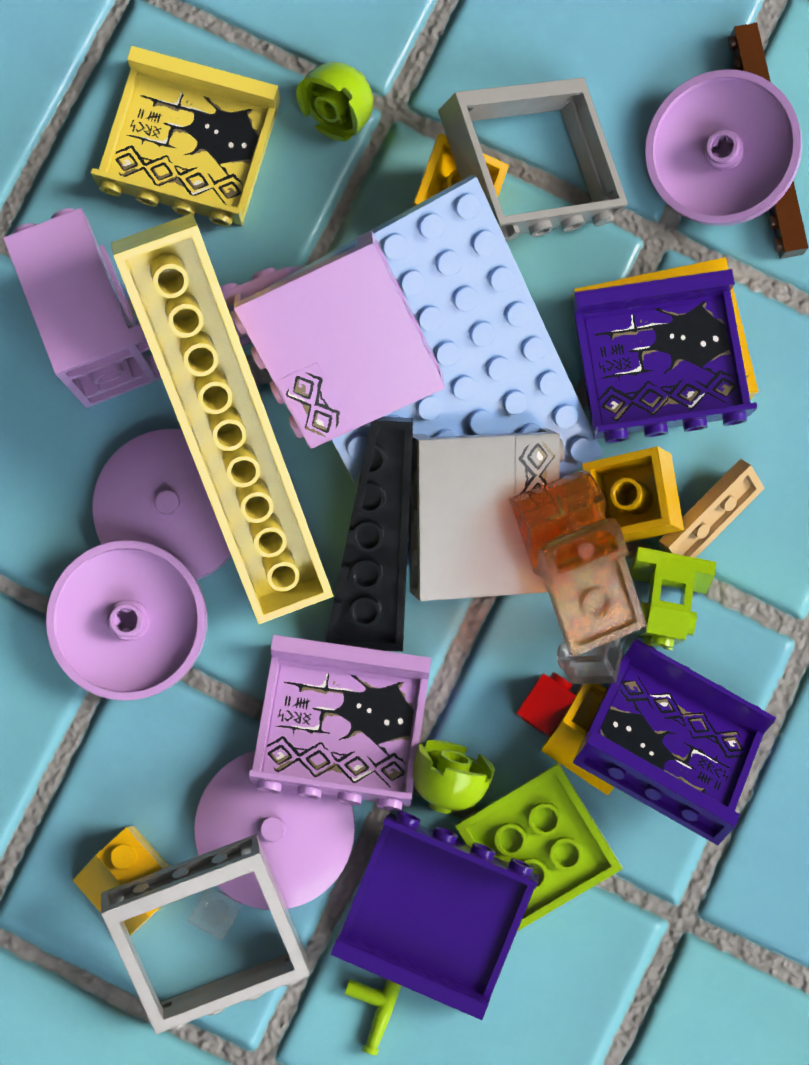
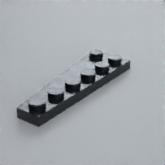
[325,417,413,652]

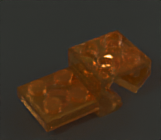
[509,470,647,657]

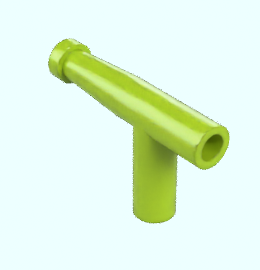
[344,979,401,1056]

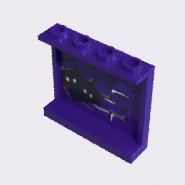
[571,269,757,443]
[572,638,776,846]

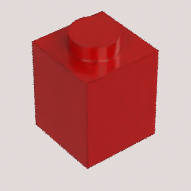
[514,672,576,736]

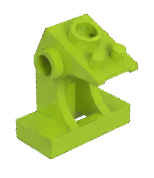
[629,547,716,651]

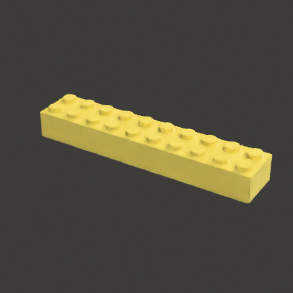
[111,213,334,624]

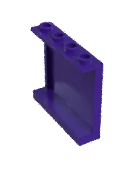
[330,811,539,1020]

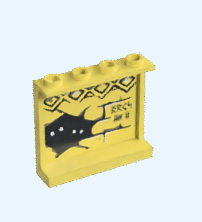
[91,46,281,227]

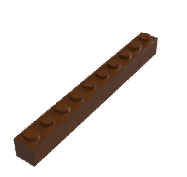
[728,22,809,259]

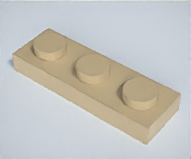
[659,459,765,558]

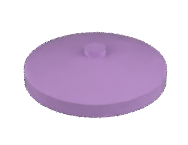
[645,69,802,226]
[92,429,232,580]
[46,540,208,700]
[194,751,355,910]

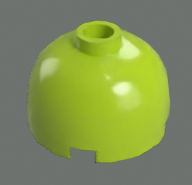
[296,61,374,142]
[413,740,495,814]

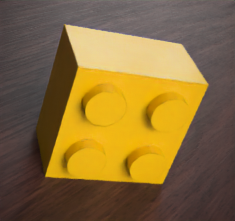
[582,446,684,546]

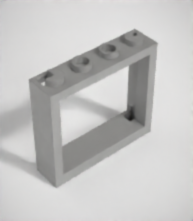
[438,78,628,242]
[101,834,310,1034]

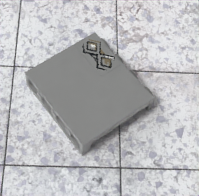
[409,428,565,601]

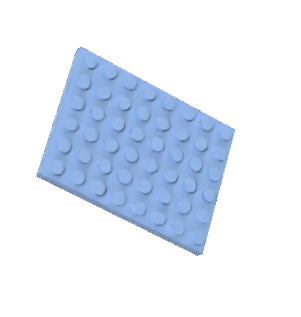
[265,175,604,565]

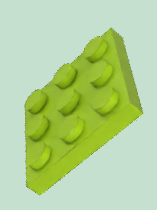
[455,762,623,931]

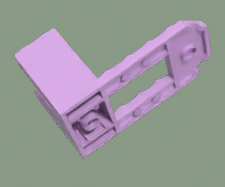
[3,208,305,408]

